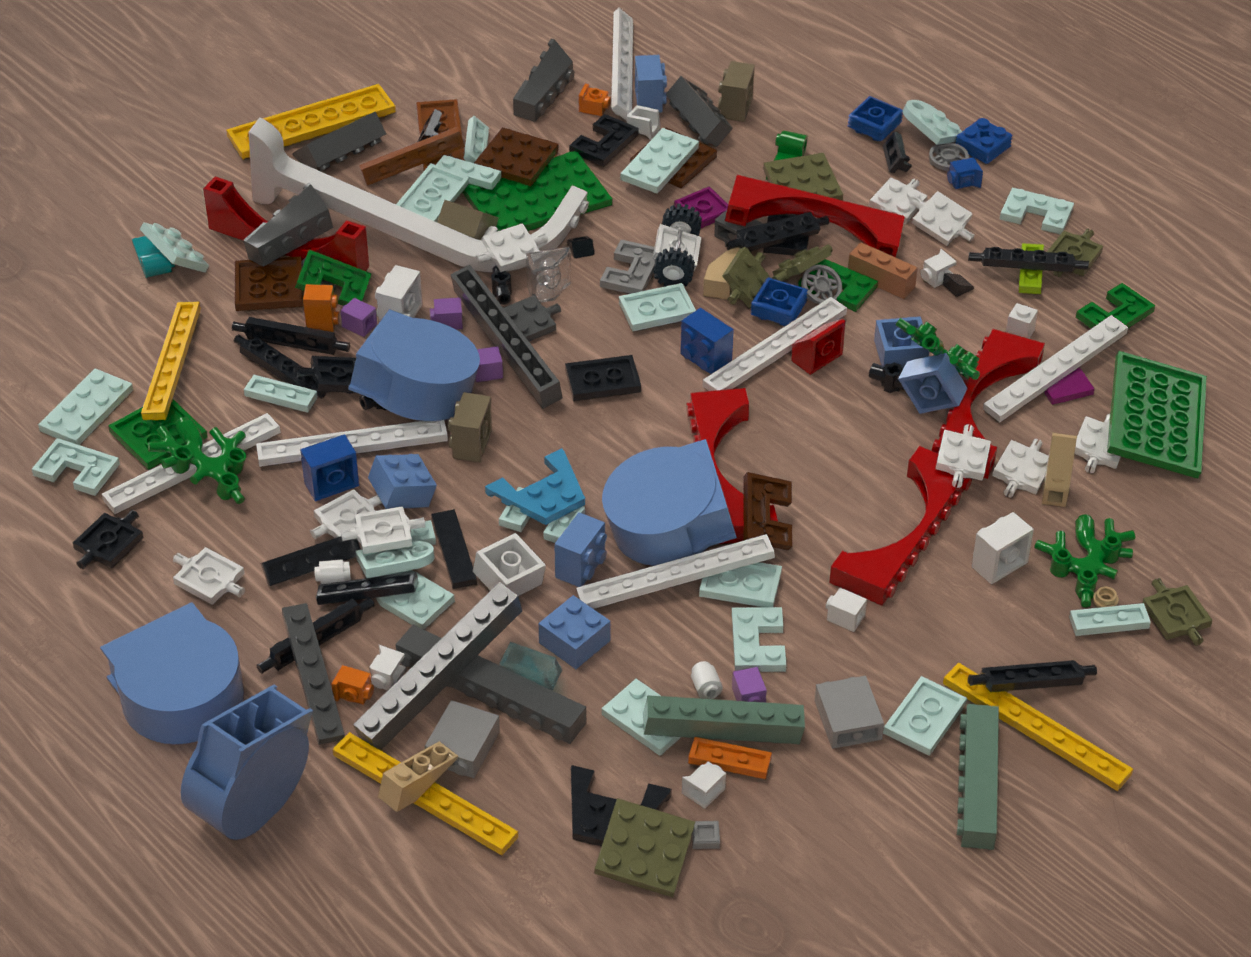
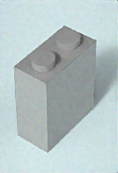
[815,676,884,749]
[425,700,500,778]

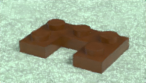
[743,472,792,550]

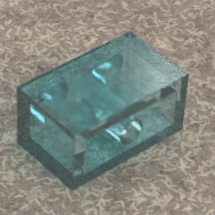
[499,642,563,691]

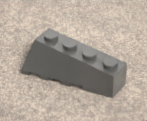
[513,38,575,122]
[666,76,733,147]
[292,112,387,172]
[243,183,334,267]

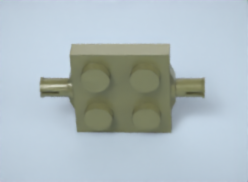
[1047,228,1103,277]
[772,244,833,281]
[722,247,771,309]
[1142,578,1213,646]

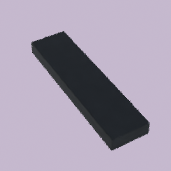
[431,509,477,589]
[261,536,361,587]
[316,572,418,605]

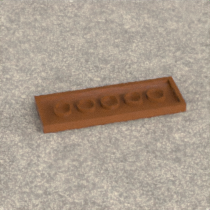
[416,99,465,171]

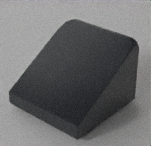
[567,236,595,258]
[943,273,974,297]

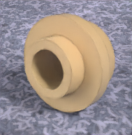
[1093,586,1119,608]

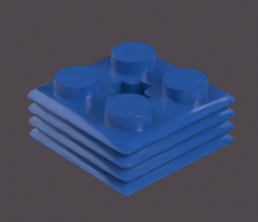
[847,96,903,141]
[955,118,1013,164]
[751,278,808,326]

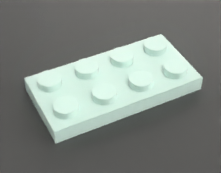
[621,128,699,194]
[396,163,469,222]
[38,368,133,445]

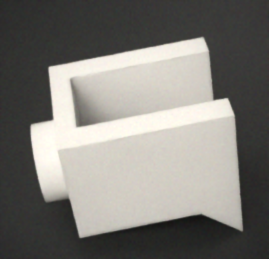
[626,105,661,140]
[920,248,957,288]
[369,645,406,690]
[682,761,726,809]

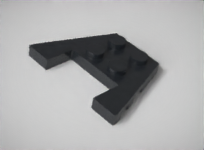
[571,765,672,847]

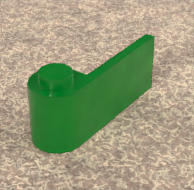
[766,130,808,180]

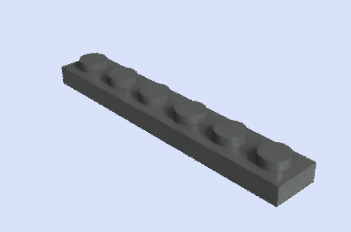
[282,603,345,745]

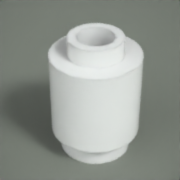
[315,559,351,584]
[691,661,723,699]

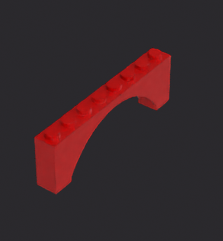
[725,175,905,258]
[203,176,369,271]
[932,329,1045,479]
[686,388,778,544]
[829,446,972,606]

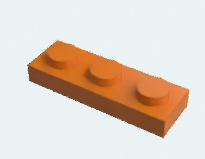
[688,737,772,779]

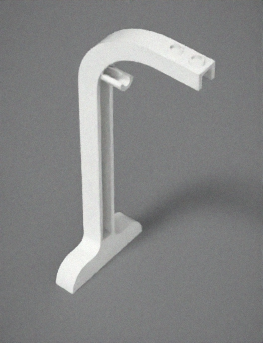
[249,117,589,272]

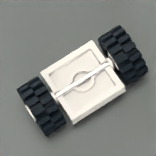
[653,204,702,287]

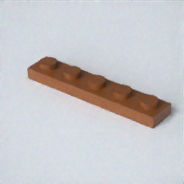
[359,127,465,186]

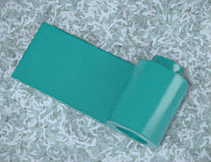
[132,236,175,278]

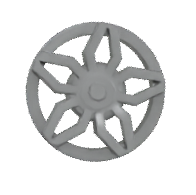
[929,143,969,172]
[801,265,842,304]

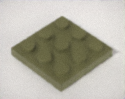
[763,153,843,200]
[594,798,695,898]

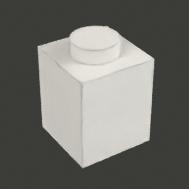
[1006,303,1038,339]
[826,588,867,632]

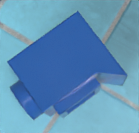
[947,157,983,189]

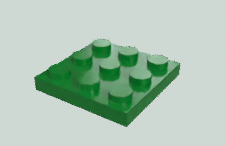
[108,399,208,470]

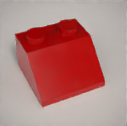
[791,319,846,375]

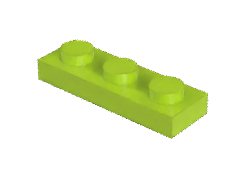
[1019,243,1044,294]

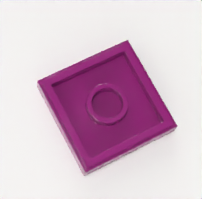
[674,186,728,228]
[1044,367,1095,405]

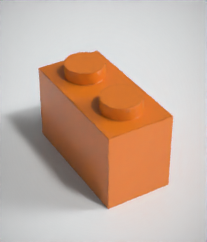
[303,284,340,332]

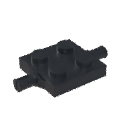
[298,356,356,394]
[72,510,144,570]

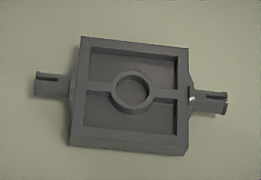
[504,295,561,341]

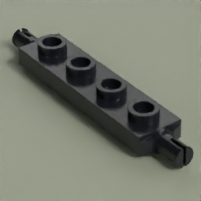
[725,212,829,251]
[968,247,1089,272]
[232,317,351,355]
[234,334,326,399]
[256,598,375,674]
[968,660,1097,693]

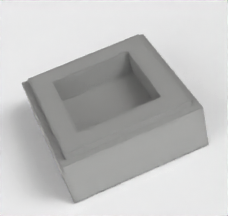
[692,821,720,849]

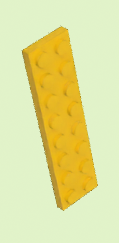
[226,84,396,159]

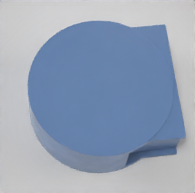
[348,309,480,421]
[602,439,737,566]
[100,602,244,744]
[181,685,313,840]

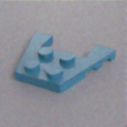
[485,448,585,525]

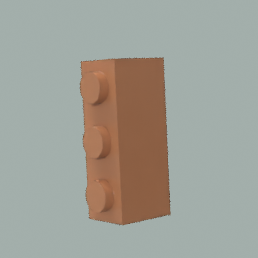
[848,243,918,299]

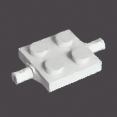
[869,178,927,224]
[910,191,975,246]
[476,223,548,272]
[1075,414,1121,473]
[935,424,991,488]
[992,439,1048,498]
[310,489,382,539]
[341,506,425,554]
[173,547,245,605]

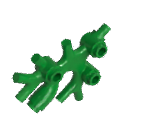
[895,317,980,380]
[148,417,246,504]
[1034,514,1136,608]

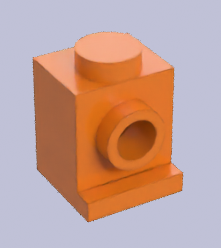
[579,84,611,116]
[331,665,374,705]

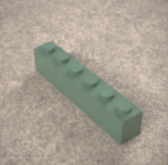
[643,695,805,744]
[956,704,999,850]

